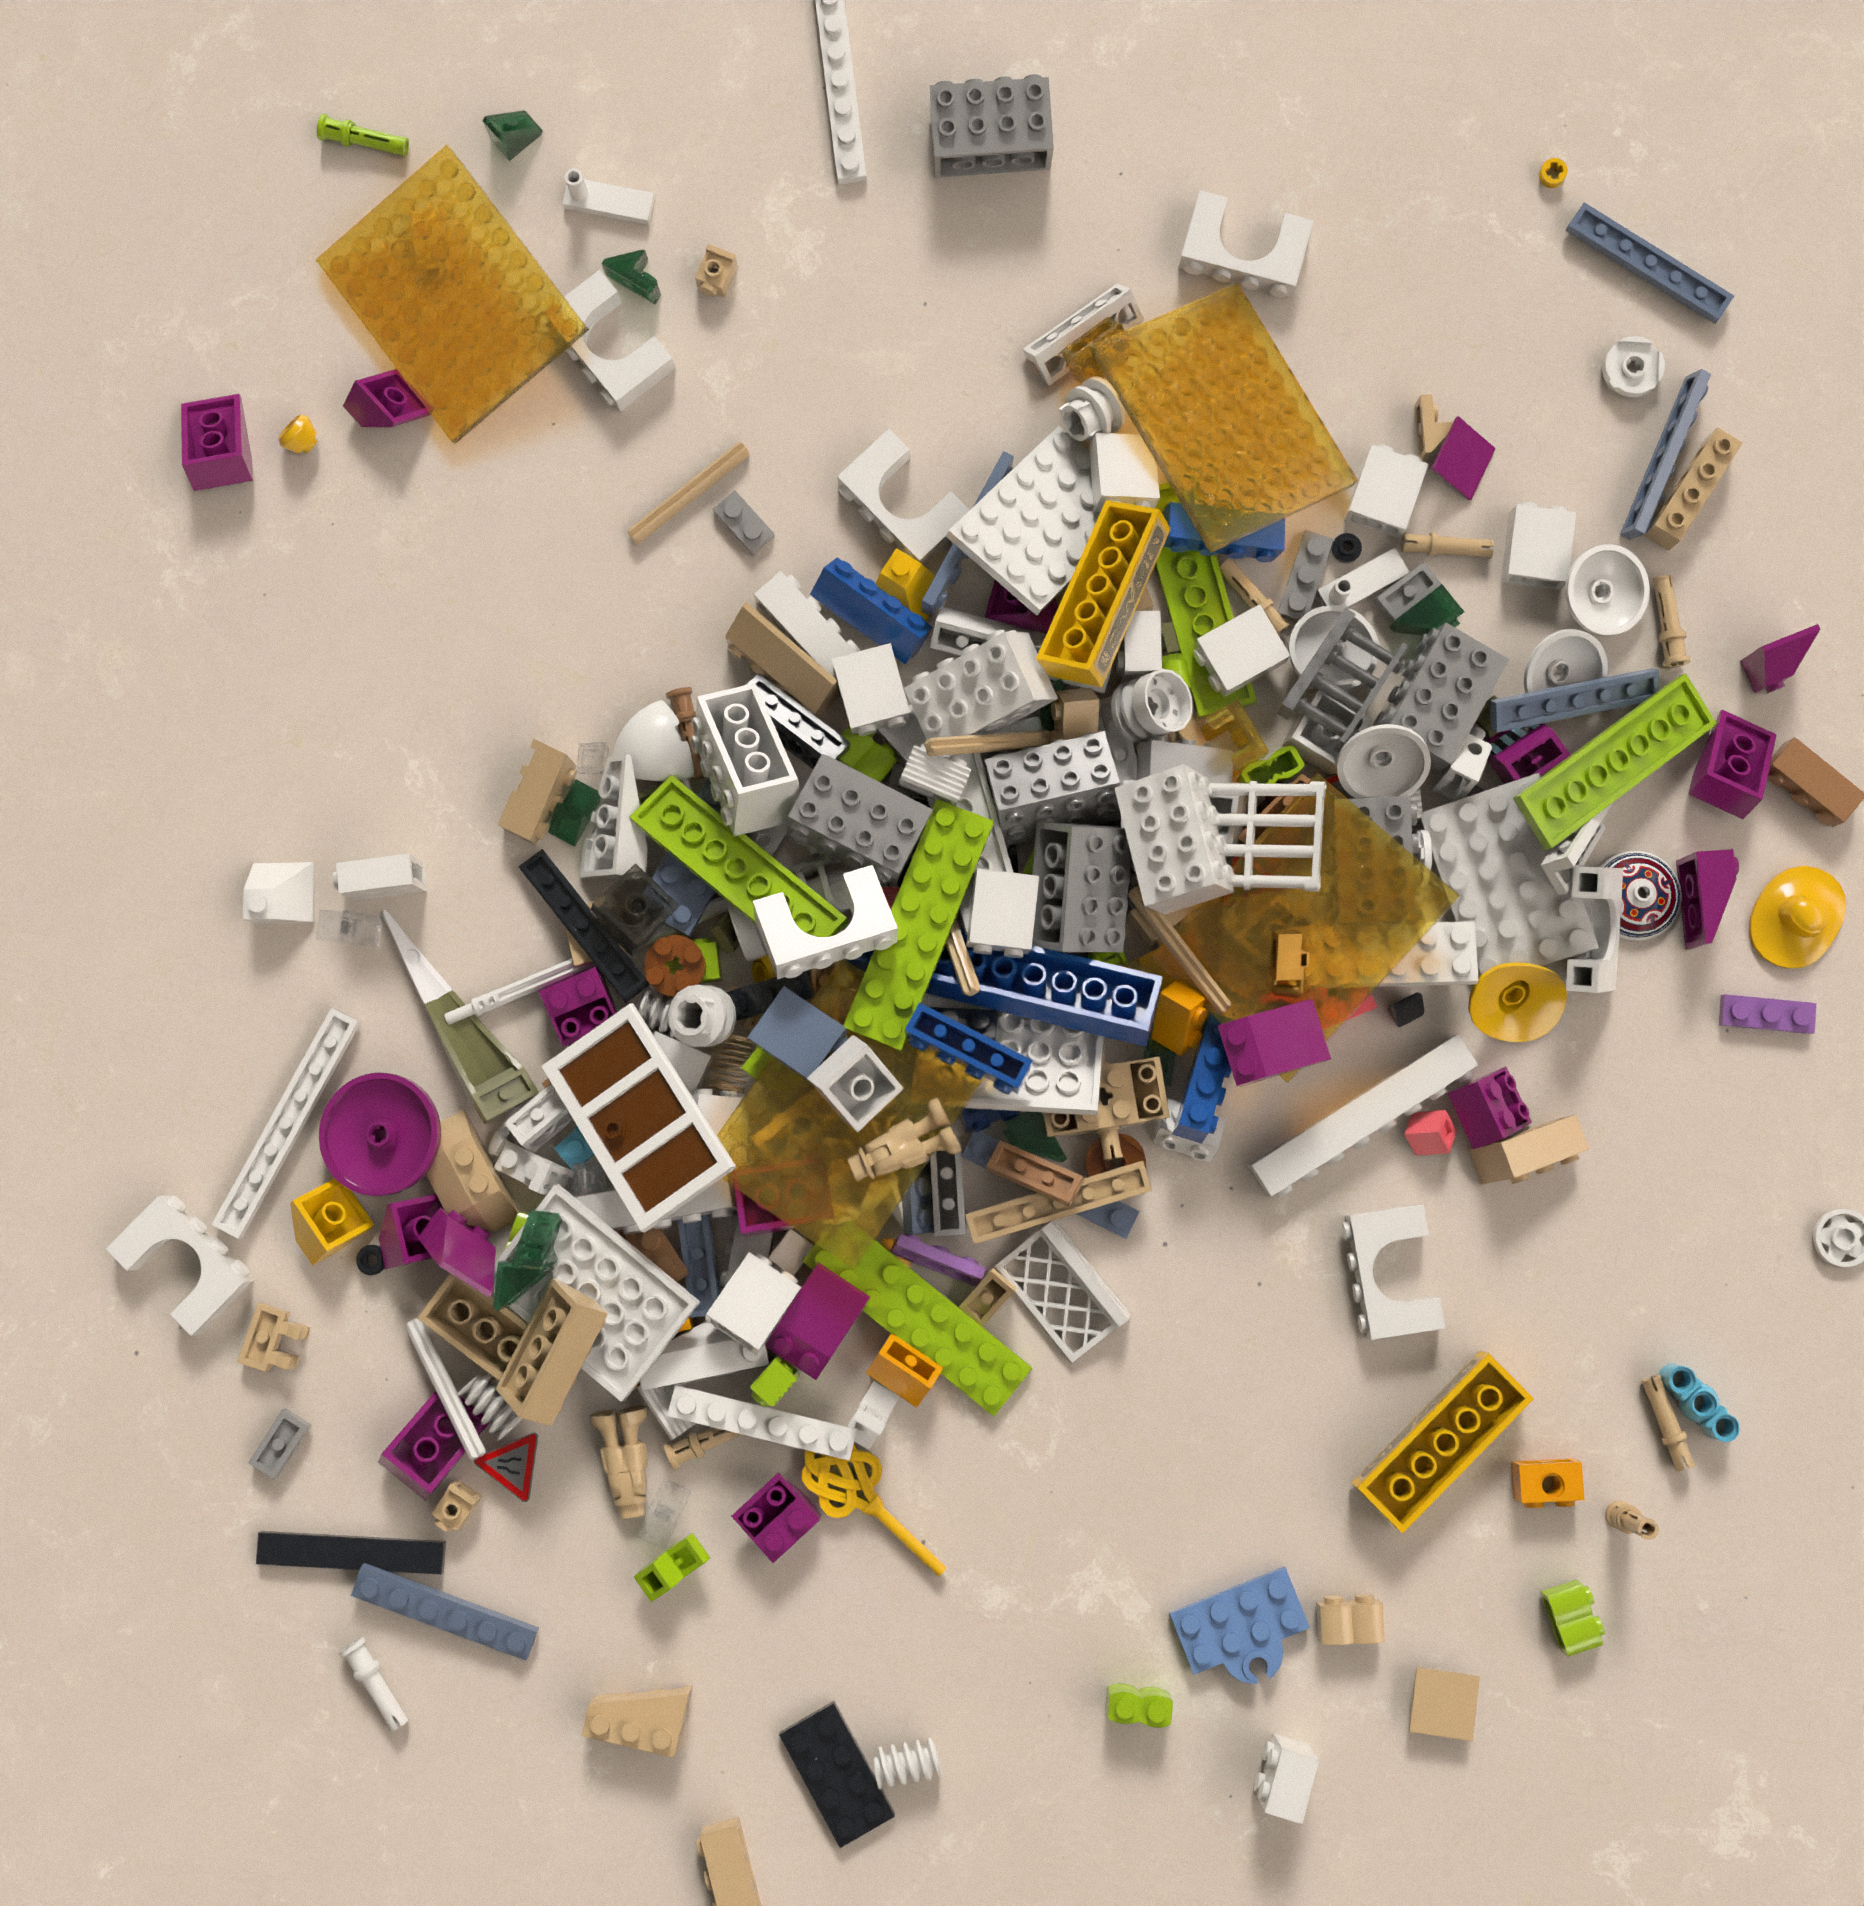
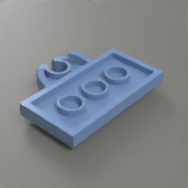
[1169,1566,1310,1684]

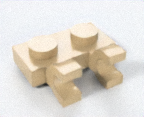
[237,1302,310,1372]

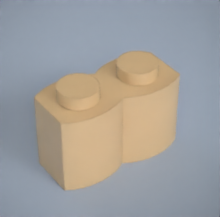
[1316,1594,1385,1645]

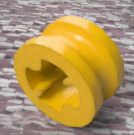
[1539,158,1568,188]

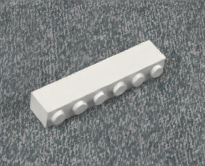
[930,607,1113,693]
[575,1172,737,1234]

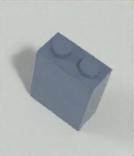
[748,986,848,1084]

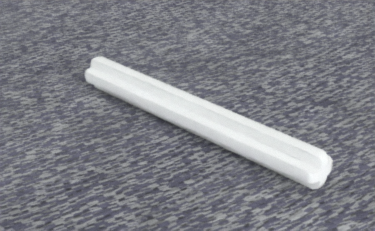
[405,1318,486,1460]

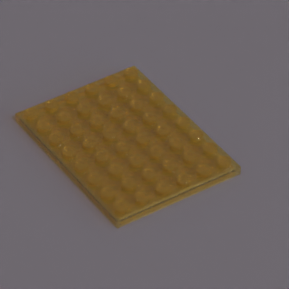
[316,144,589,444]
[1090,283,1358,553]
[1150,773,1460,1083]
[717,959,985,1270]

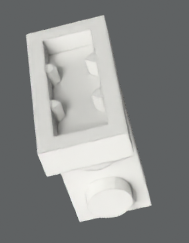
[494,1140,582,1195]
[847,1379,900,1450]

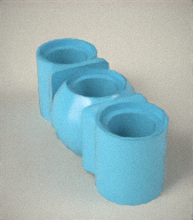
[1659,1363,1740,1442]

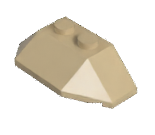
[426,1110,519,1231]

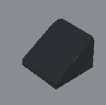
[1388,992,1425,1027]

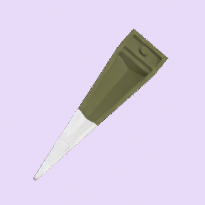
[382,910,539,1124]

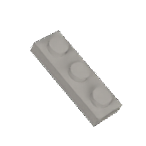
[1278,530,1334,622]

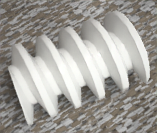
[636,986,677,1039]
[457,1373,522,1441]
[874,1737,941,1789]

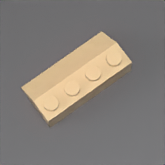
[725,602,840,718]
[417,1273,528,1381]
[496,1278,608,1426]

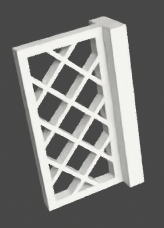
[995,1220,1131,1363]

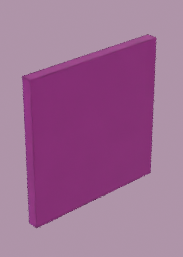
[1431,416,1496,500]

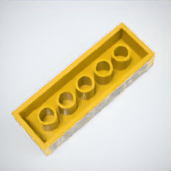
[1036,500,1171,688]
[1351,1351,1534,1534]

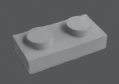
[713,490,775,555]
[1375,562,1442,623]
[248,1408,311,1480]

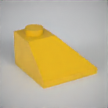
[876,548,946,622]
[290,1179,374,1266]

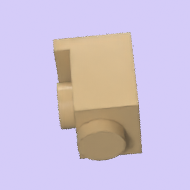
[695,244,738,298]
[431,1479,483,1532]

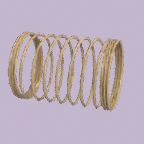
[707,1035,753,1093]

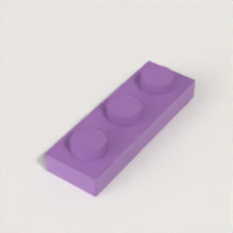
[1719,994,1817,1034]
[890,1234,986,1287]

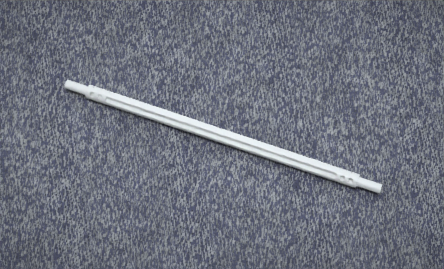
[444,856,841,1025]

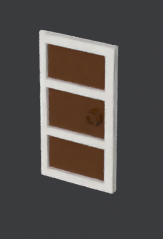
[541,1003,736,1233]

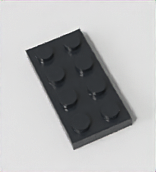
[779,1700,895,1848]

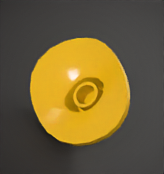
[1748,866,1846,968]
[1468,962,1567,1042]

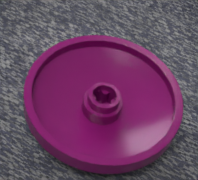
[319,1073,441,1196]

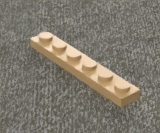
[965,1161,1152,1244]

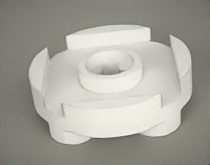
[1602,336,1665,398]

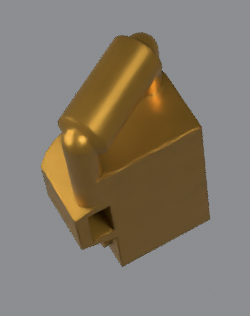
[1269,929,1310,998]

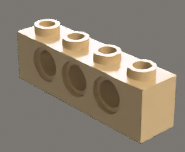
[1644,427,1743,551]

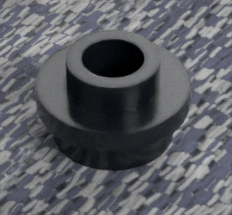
[1331,533,1362,563]
[356,1244,385,1275]

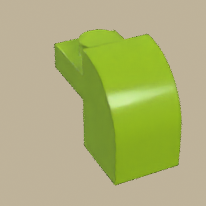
[633,1532,710,1602]

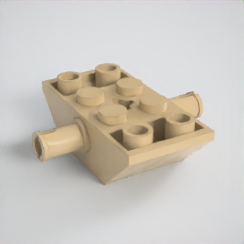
[1043,1046,1170,1160]

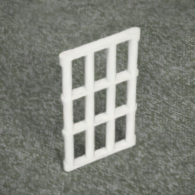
[1121,780,1327,892]

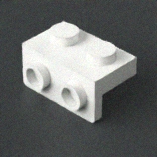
[1153,1098,1226,1163]

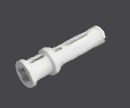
[339,1637,409,1732]

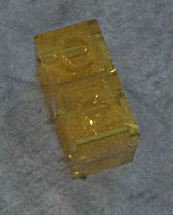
[1061,317,1135,384]

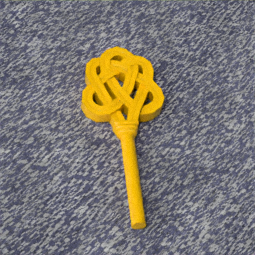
[801,1444,947,1577]

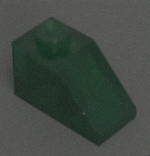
[1389,584,1465,636]
[1003,1111,1067,1163]

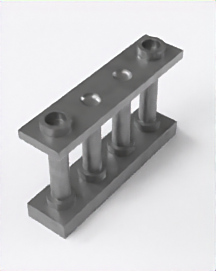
[1277,608,1408,752]

